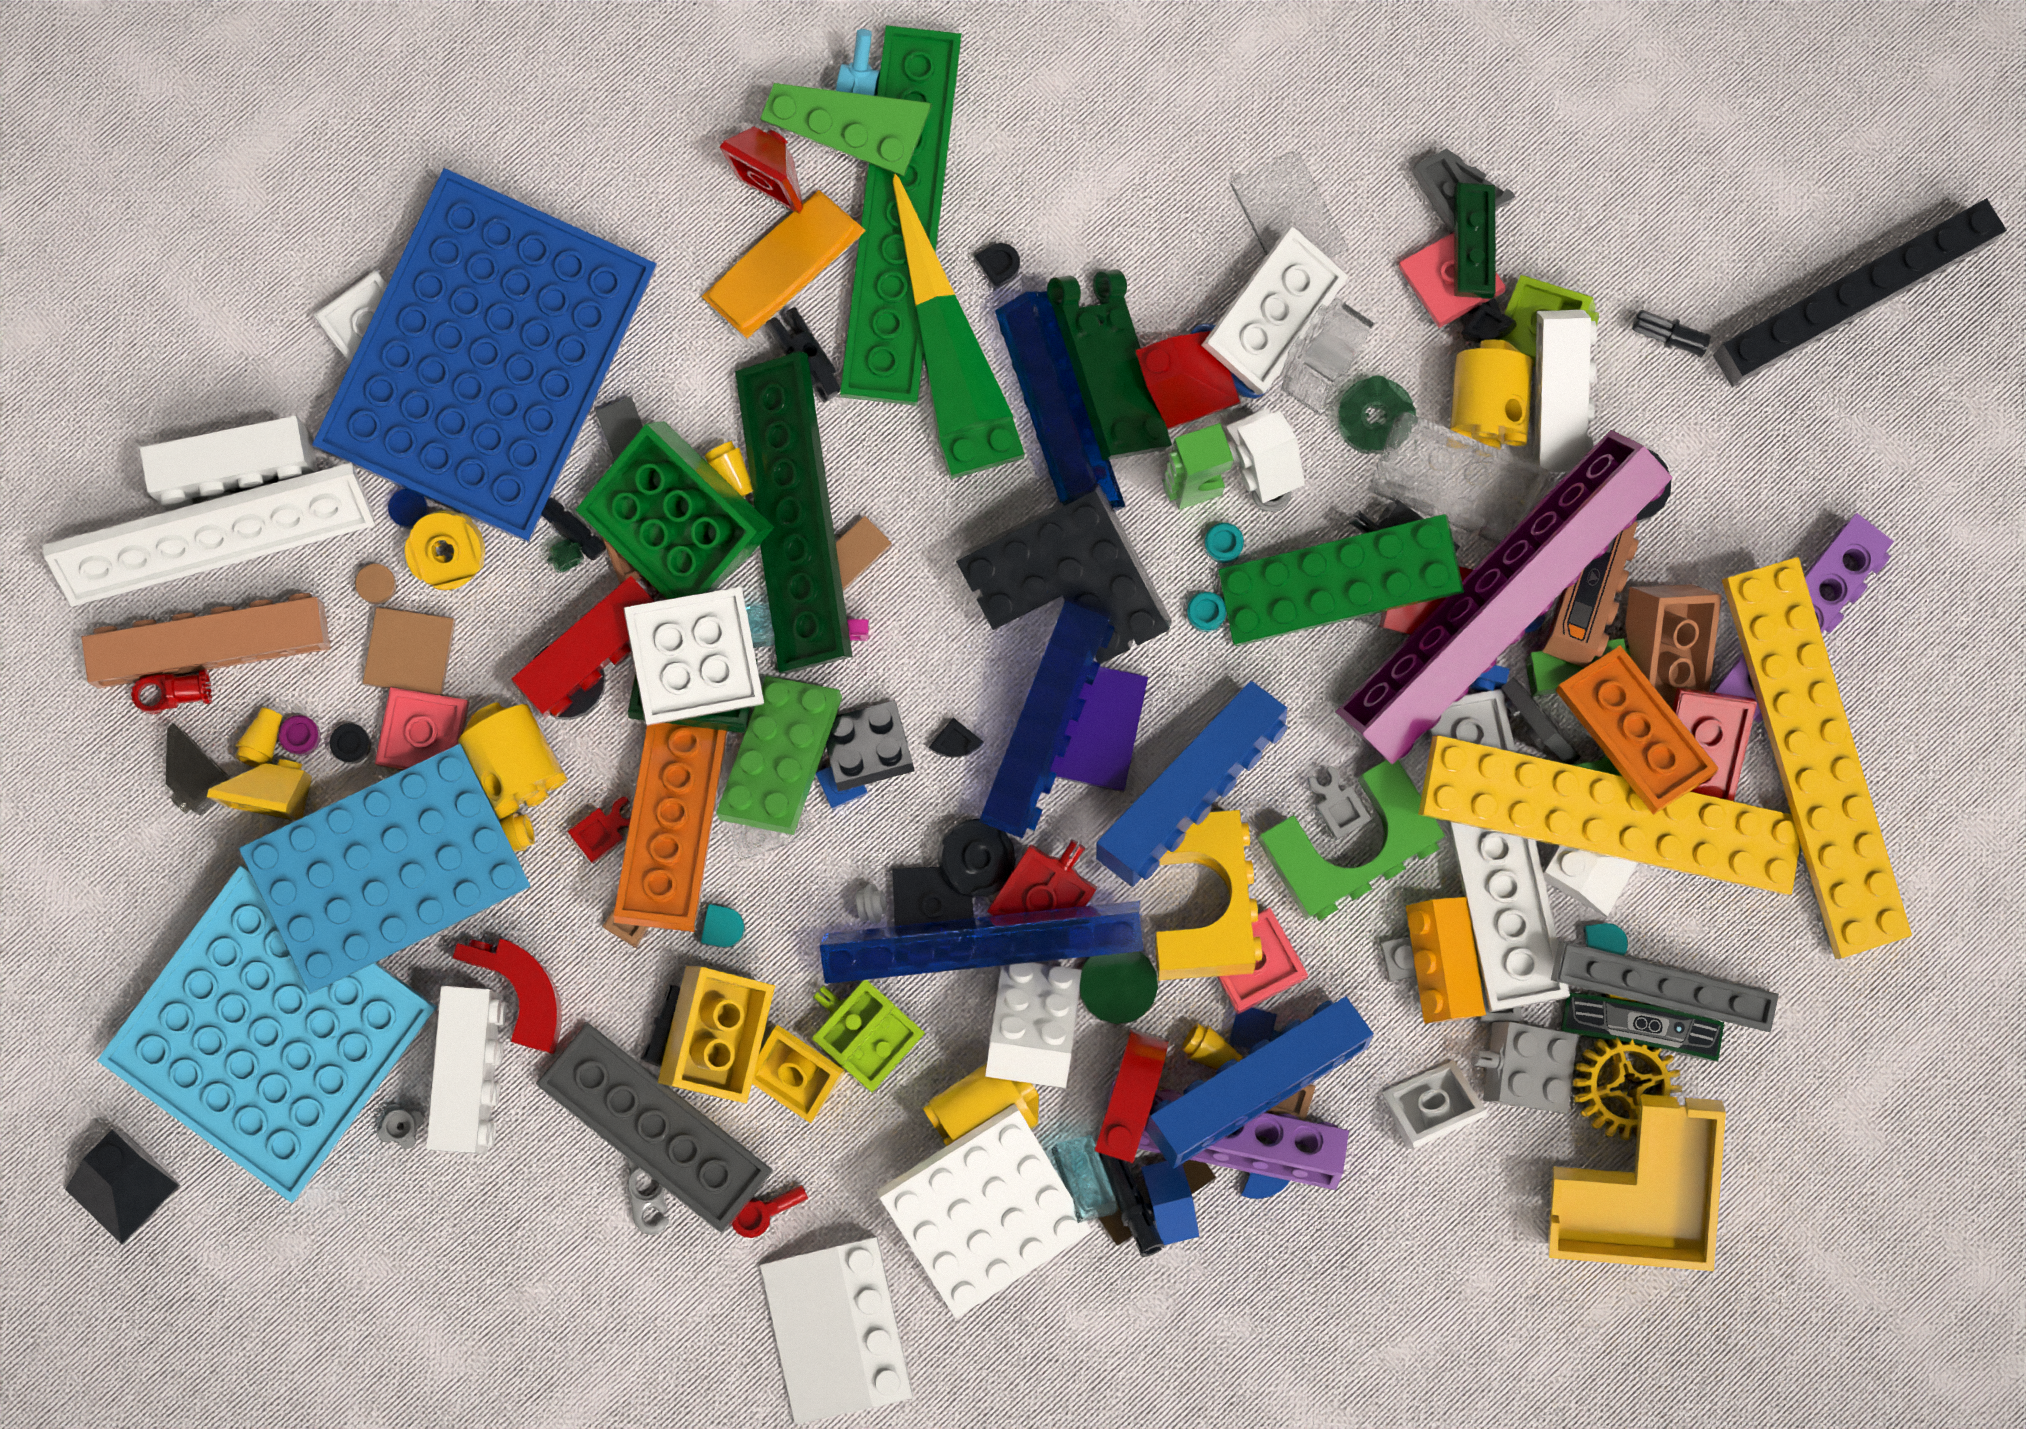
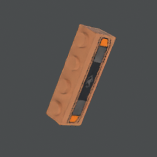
[1542,522,1639,668]

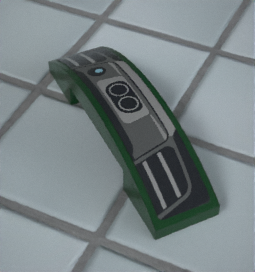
[1560,992,1724,1062]

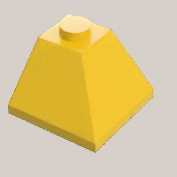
[207,759,312,821]

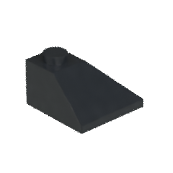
[65,1129,181,1245]

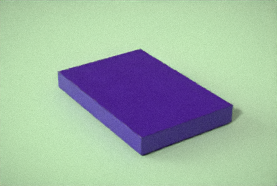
[1047,661,1148,792]

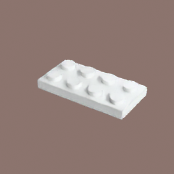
[1201,226,1349,395]

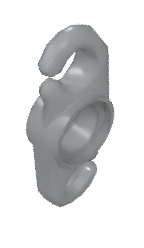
[628,1160,669,1235]

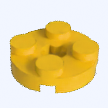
[405,510,485,590]

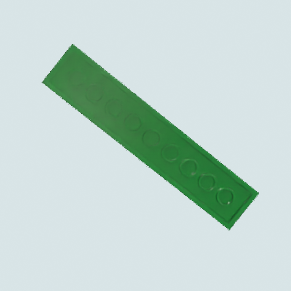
[840,25,962,406]

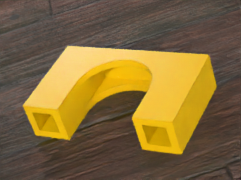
[1154,810,1262,981]

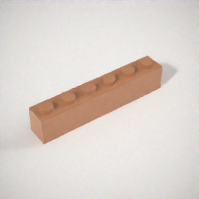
[81,593,331,689]

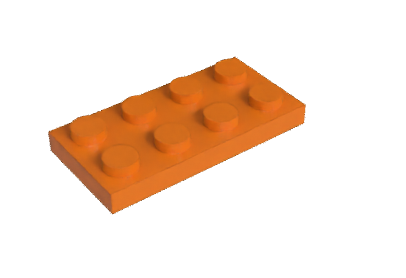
[1556,645,1719,815]

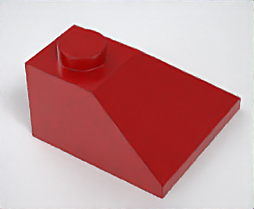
[720,126,803,214]
[1135,331,1241,430]

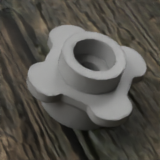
[378,1104,424,1149]

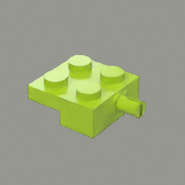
[812,979,926,1094]

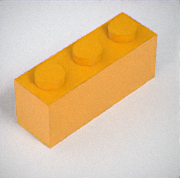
[1406,897,1486,1024]

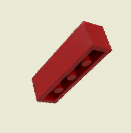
[511,576,655,719]

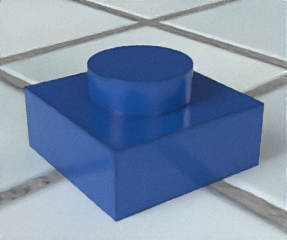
[1471,665,1510,692]
[816,766,868,810]

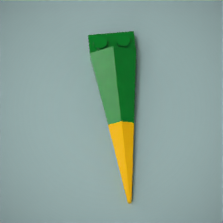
[892,174,1025,480]

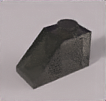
[165,723,232,816]

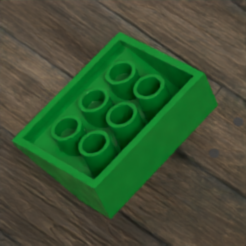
[576,421,774,600]

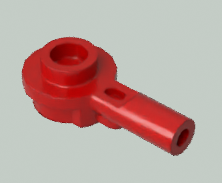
[732,1185,809,1238]

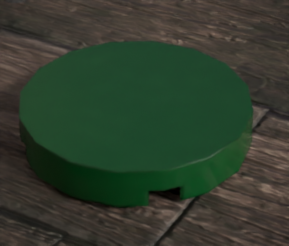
[1079,945,1158,1024]

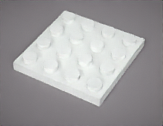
[876,1104,1092,1318]

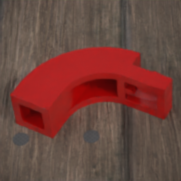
[453,938,562,1055]
[1094,1028,1169,1163]

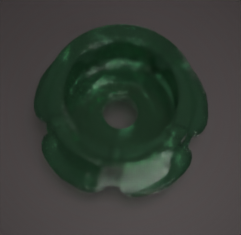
[546,539,584,573]

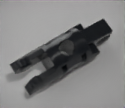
[766,307,841,403]

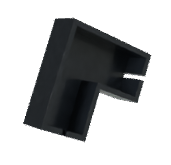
[956,483,1172,665]

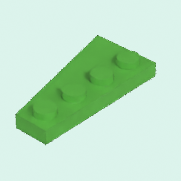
[760,83,932,177]

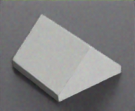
[1382,1060,1487,1149]

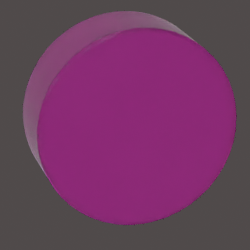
[279,715,321,756]

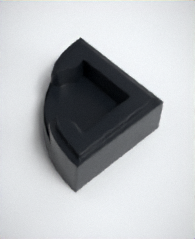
[1461,302,1517,343]
[928,717,984,758]

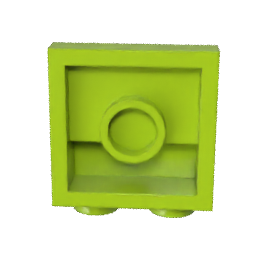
[1494,275,1599,367]

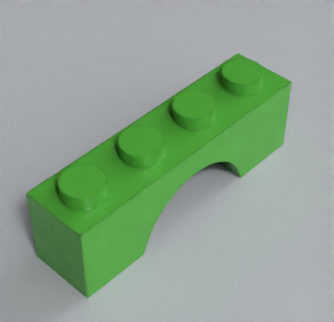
[1162,423,1234,510]

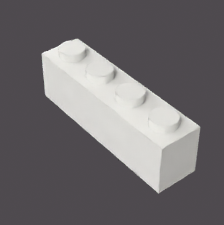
[1533,310,1597,473]

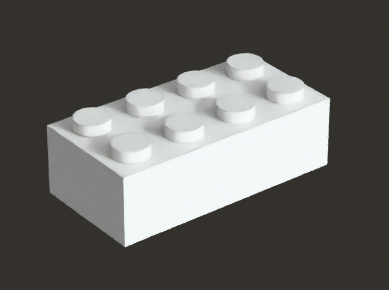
[140,416,318,511]
[426,986,507,1155]

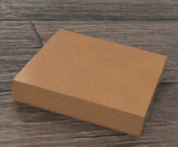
[363,607,456,696]

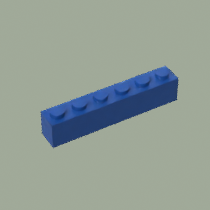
[1096,680,1288,888]
[1145,996,1374,1169]

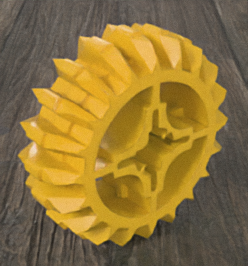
[1572,1038,1682,1140]

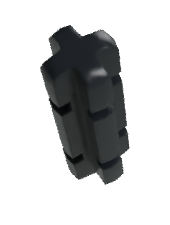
[542,497,606,561]

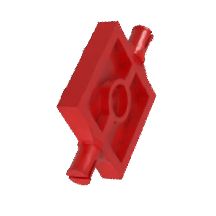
[987,839,1097,960]

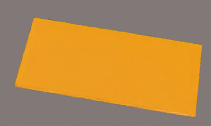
[701,190,865,339]

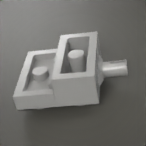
[1470,1022,1578,1114]

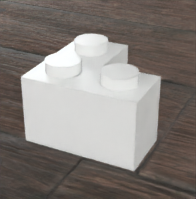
[1226,407,1305,503]

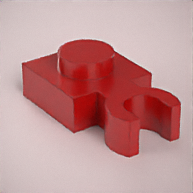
[568,796,631,864]

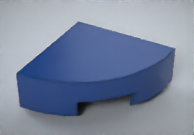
[1241,1172,1290,1199]

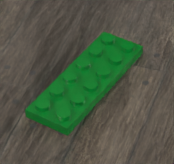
[1218,514,1464,646]

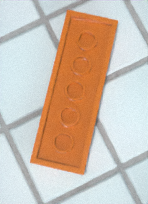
[613,723,728,932]

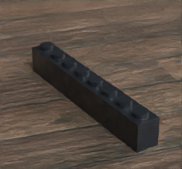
[1713,198,2007,388]

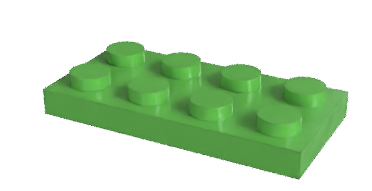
[716,676,842,835]

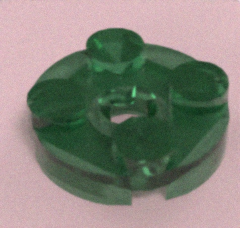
[1337,375,1416,455]

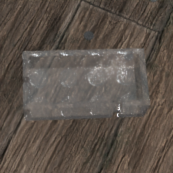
[1367,411,1549,544]

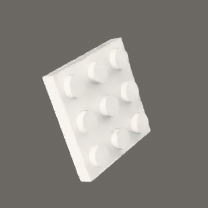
[624,587,764,726]

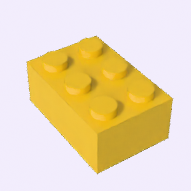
[657,966,775,1104]

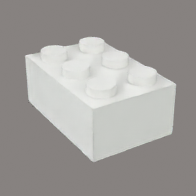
[985,958,1081,1088]

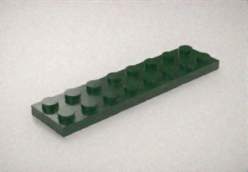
[735,351,853,674]

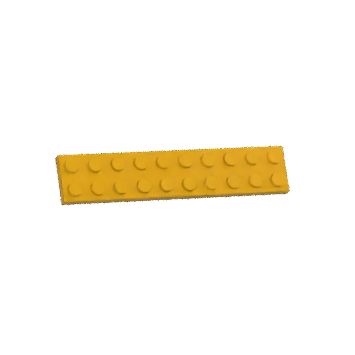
[1721,557,1912,959]
[1418,735,1800,895]

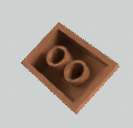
[1625,584,1722,709]

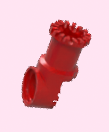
[131,669,212,715]

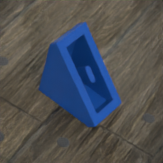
[1141,1161,1200,1245]

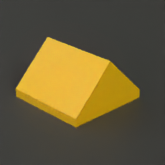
[752,1024,846,1124]

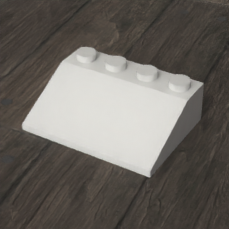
[760,1237,913,1424]

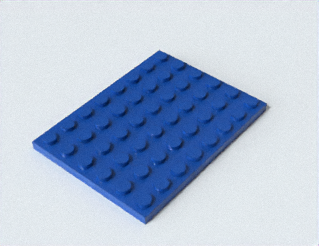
[312,168,657,543]

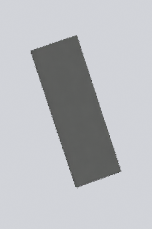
[536,1022,773,1234]

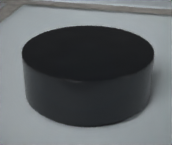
[330,723,371,764]

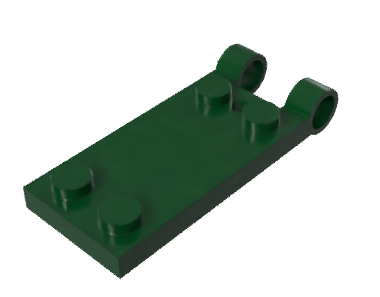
[1047,269,1172,461]

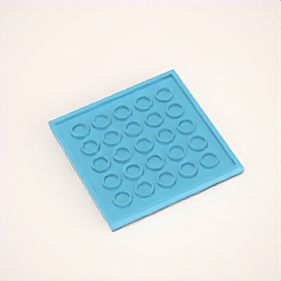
[97,865,437,1203]

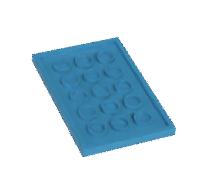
[238,744,531,994]

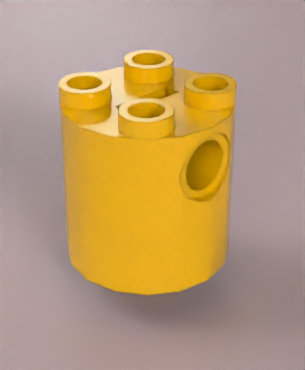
[1448,340,1534,451]
[458,702,568,819]
[922,1063,1039,1146]

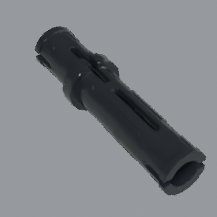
[1094,1148,1164,1257]

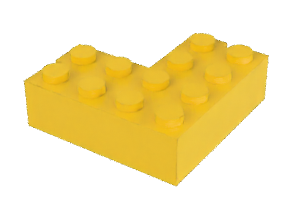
[1548,1094,1726,1271]

